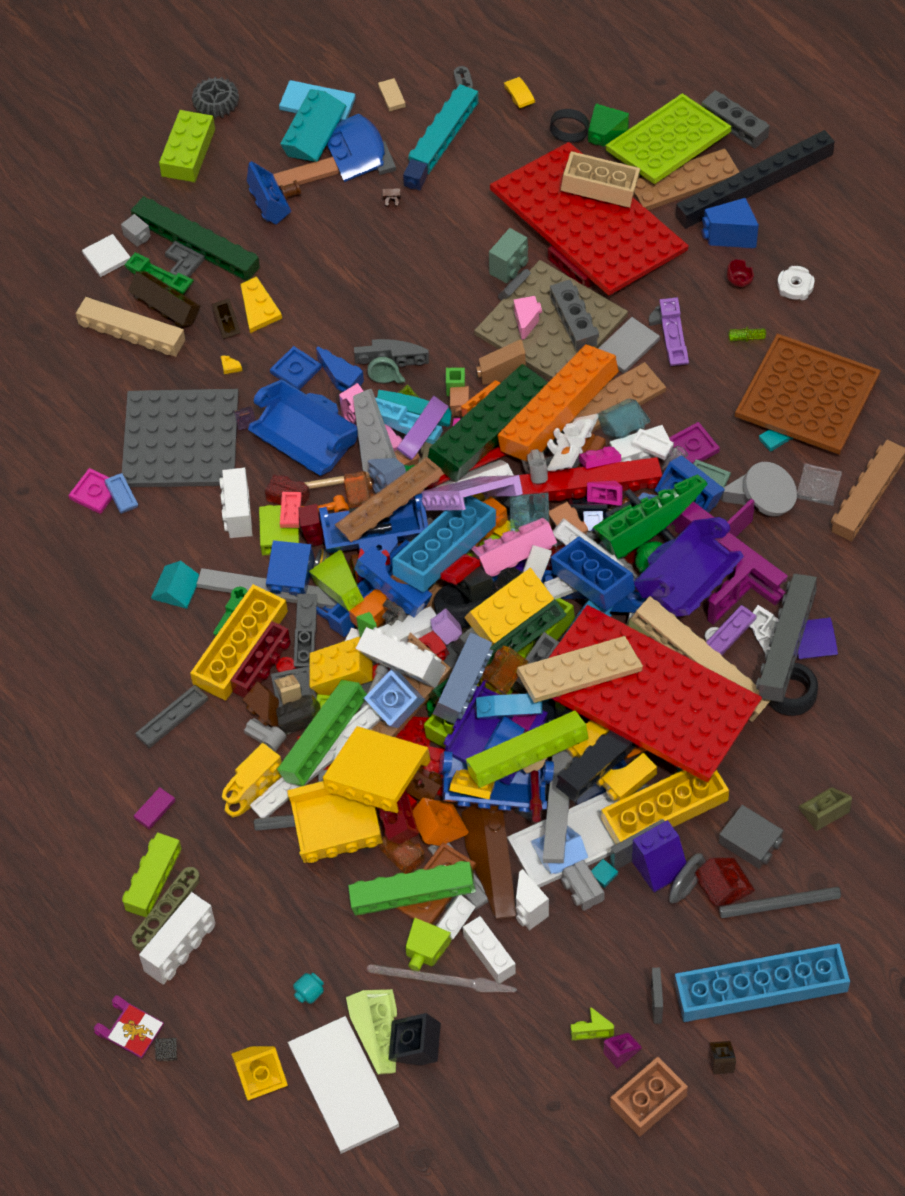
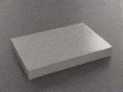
[598,317,660,373]

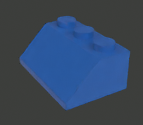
[247,161,292,224]
[655,455,725,513]

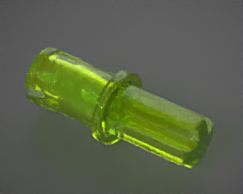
[729,327,766,342]

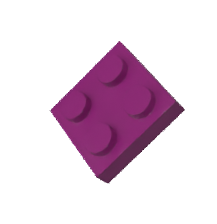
[669,422,720,464]

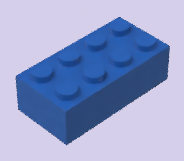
[550,536,635,611]

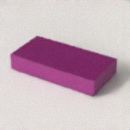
[133,787,176,830]

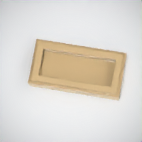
[378,78,406,112]

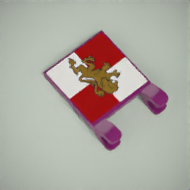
[94,995,164,1059]

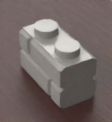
[561,860,605,911]

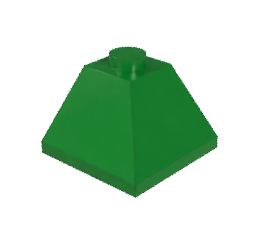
[588,104,629,147]

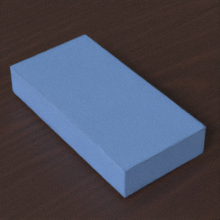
[104,473,138,514]

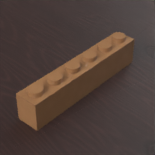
[831,440,905,542]

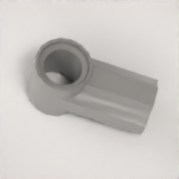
[527,449,548,483]
[244,718,287,752]

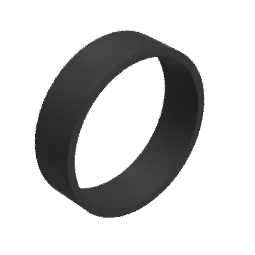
[550,109,589,143]

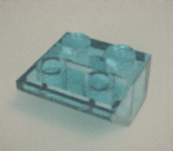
[597,398,650,439]
[510,493,549,532]

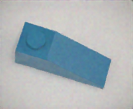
[476,694,543,720]

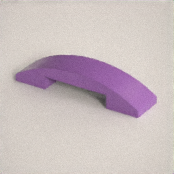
[659,297,689,366]
[396,395,449,460]

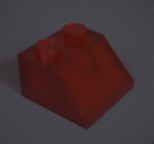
[695,858,755,906]

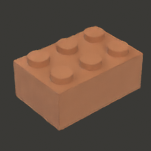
[610,1057,688,1137]

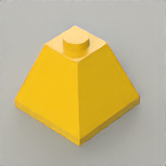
[231,1046,288,1100]

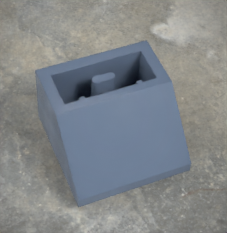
[368,458,406,494]

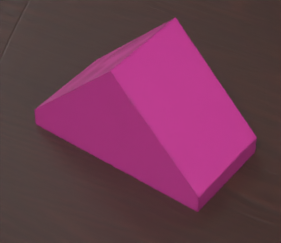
[587,481,622,505]

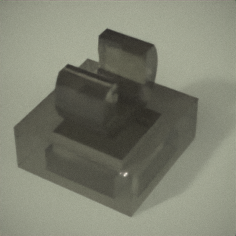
[382,599,407,626]

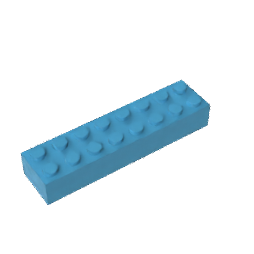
[674,943,850,1022]

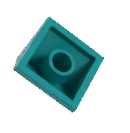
[151,561,199,609]

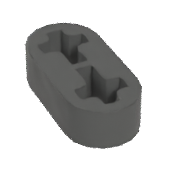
[454,66,473,89]

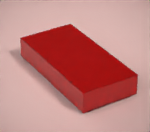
[440,554,480,585]

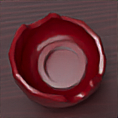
[727,259,754,287]

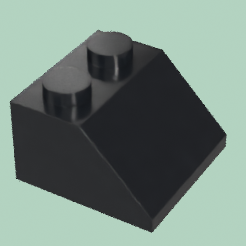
[388,1013,441,1066]

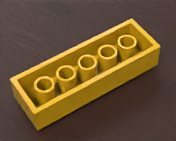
[190,584,288,701]
[601,770,729,844]

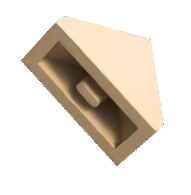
[274,674,302,707]

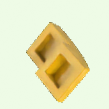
[504,77,535,108]

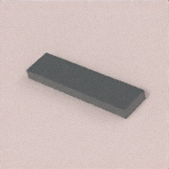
[135,685,209,749]

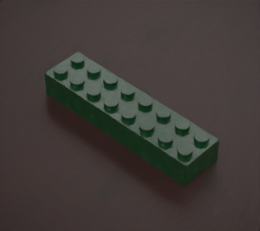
[428,364,548,482]

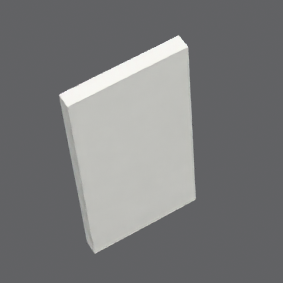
[507,792,617,888]
[288,1016,399,1154]

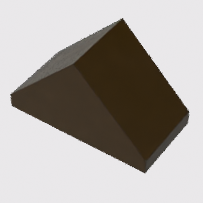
[212,298,240,339]
[709,1041,736,1074]

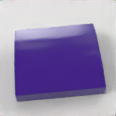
[797,617,838,660]

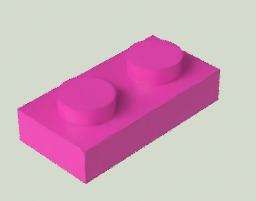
[579,447,621,469]

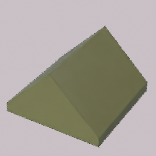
[798,787,852,831]

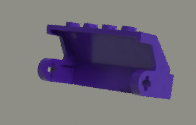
[634,517,744,616]

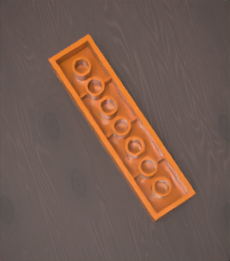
[498,344,619,462]

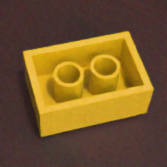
[310,637,372,695]

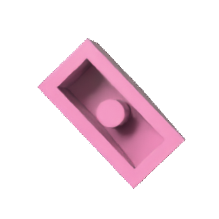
[514,296,542,339]

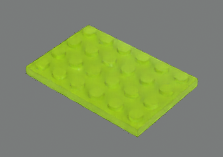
[606,93,731,184]

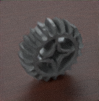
[192,76,239,119]

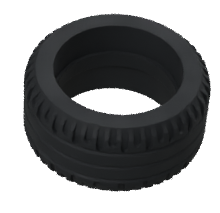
[434,583,486,628]
[769,663,818,716]

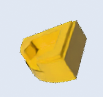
[221,356,242,374]

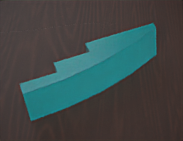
[377,390,452,427]

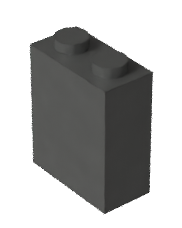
[718,805,784,869]

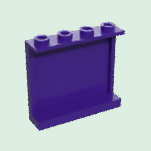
[444,681,548,785]

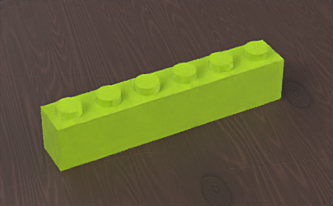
[466,711,589,788]

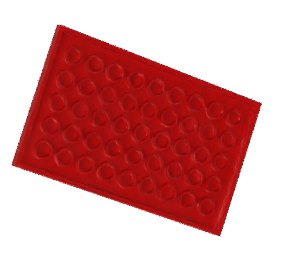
[490,142,689,295]
[549,605,762,783]

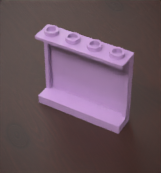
[422,475,523,510]

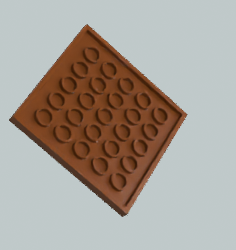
[735,334,881,455]

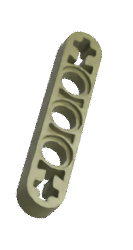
[132,867,200,951]

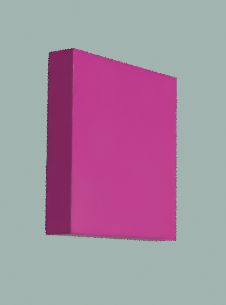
[68,468,112,514]

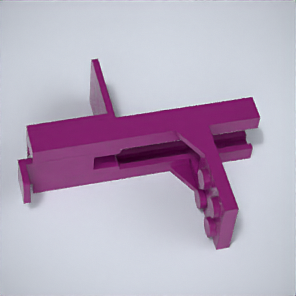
[666,499,788,625]

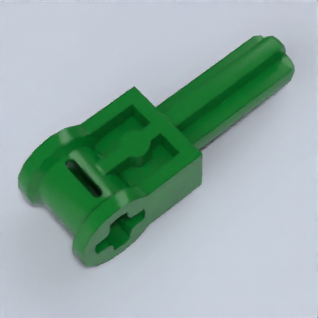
[213,586,248,636]

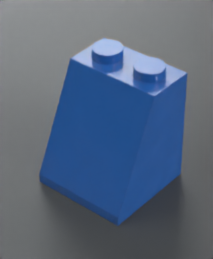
[701,198,759,248]
[266,540,315,596]

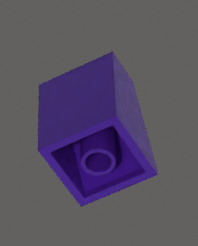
[632,820,686,893]

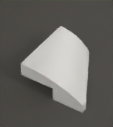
[750,605,779,654]

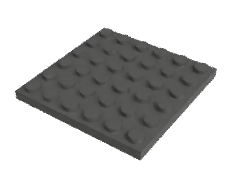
[122,389,239,487]

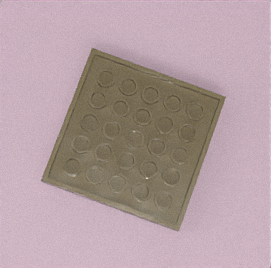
[474,260,628,380]

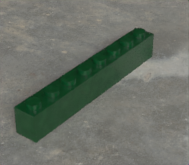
[131,196,260,281]
[428,599,567,705]

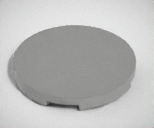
[743,462,797,516]

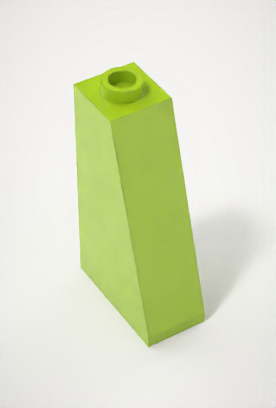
[309,550,364,611]

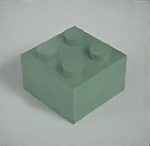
[489,228,529,283]

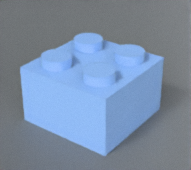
[364,670,425,728]

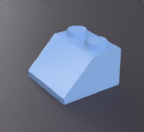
[531,825,588,874]

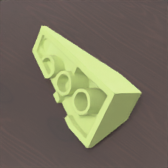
[346,989,397,1074]

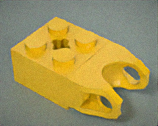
[222,743,282,818]

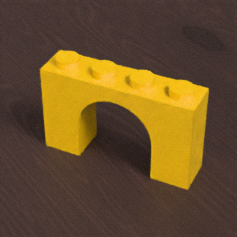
[566,720,657,802]

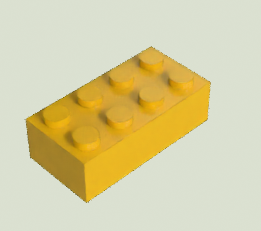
[464,567,554,646]

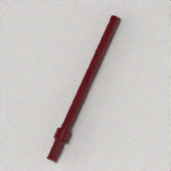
[530,770,542,822]

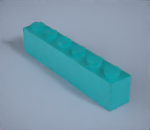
[408,84,479,175]

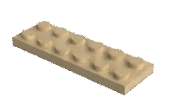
[517,636,643,703]

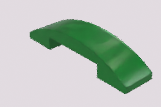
[125,252,194,294]

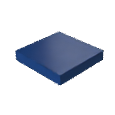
[270,346,322,390]

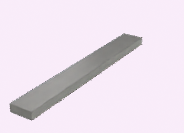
[197,568,338,609]
[543,749,573,863]

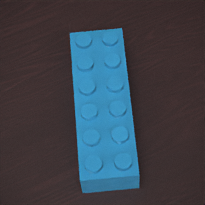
[393,495,496,592]

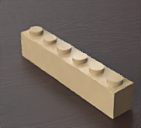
[76,297,185,357]

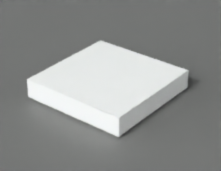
[82,234,131,277]

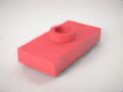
[280,492,302,528]

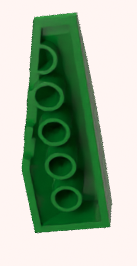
[593,474,708,559]

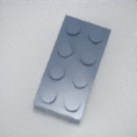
[433,632,493,724]

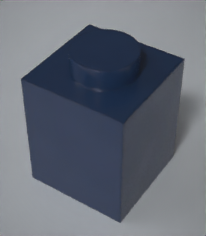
[403,159,428,190]

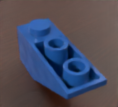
[316,347,364,392]

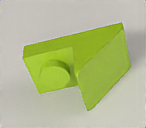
[571,1008,614,1041]

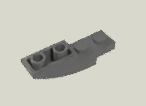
[354,339,429,367]
[294,594,317,667]

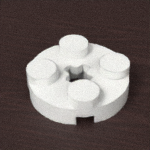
[777,266,814,300]

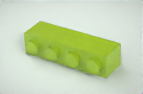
[122,832,182,918]

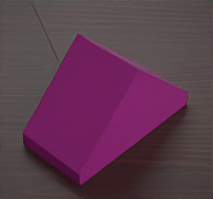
[603,1033,642,1069]

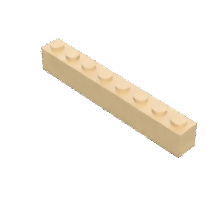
[630,597,771,722]

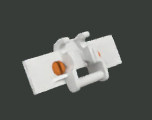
[547,414,599,472]

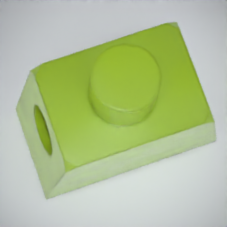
[406,918,451,971]

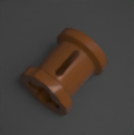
[279,180,301,200]

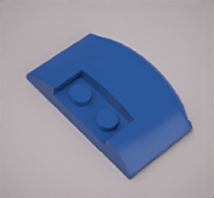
[327,114,385,182]

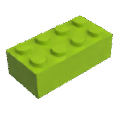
[159,110,215,182]

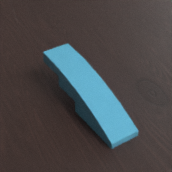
[375,398,443,444]

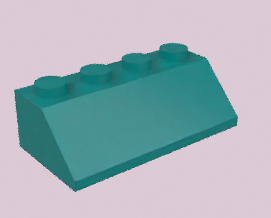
[280,89,347,162]

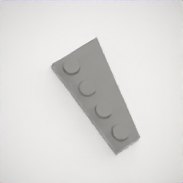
[353,389,397,472]

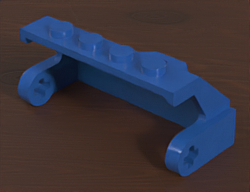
[248,379,358,476]
[319,493,428,554]
[439,751,554,813]

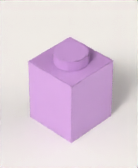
[431,609,462,645]

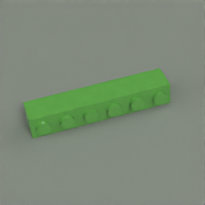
[277,680,367,786]
[348,861,476,916]

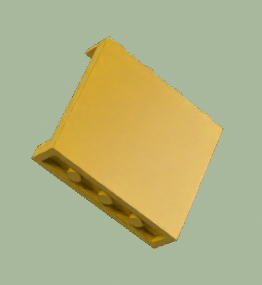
[323,726,430,813]
[287,781,383,863]

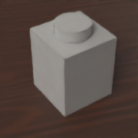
[121,214,151,247]

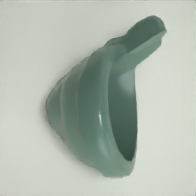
[367,357,405,384]

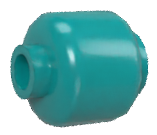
[293,972,324,1004]

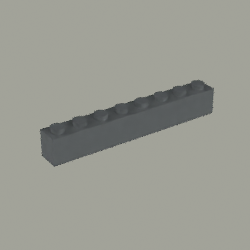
[756,574,817,702]

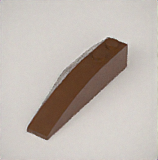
[461,804,516,920]

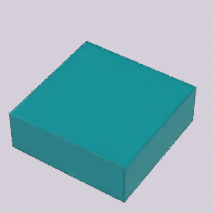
[591,859,618,888]

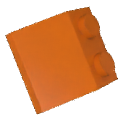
[413,797,469,846]

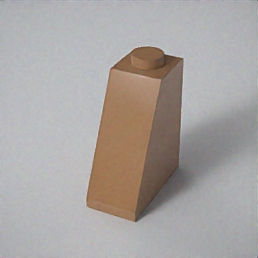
[476,340,526,384]

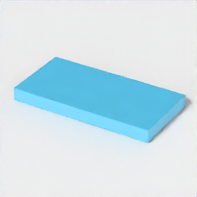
[279,80,356,122]

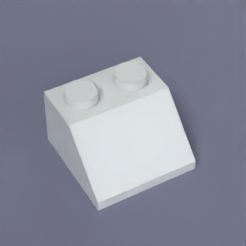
[516,869,549,931]

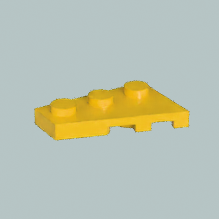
[241,277,282,333]

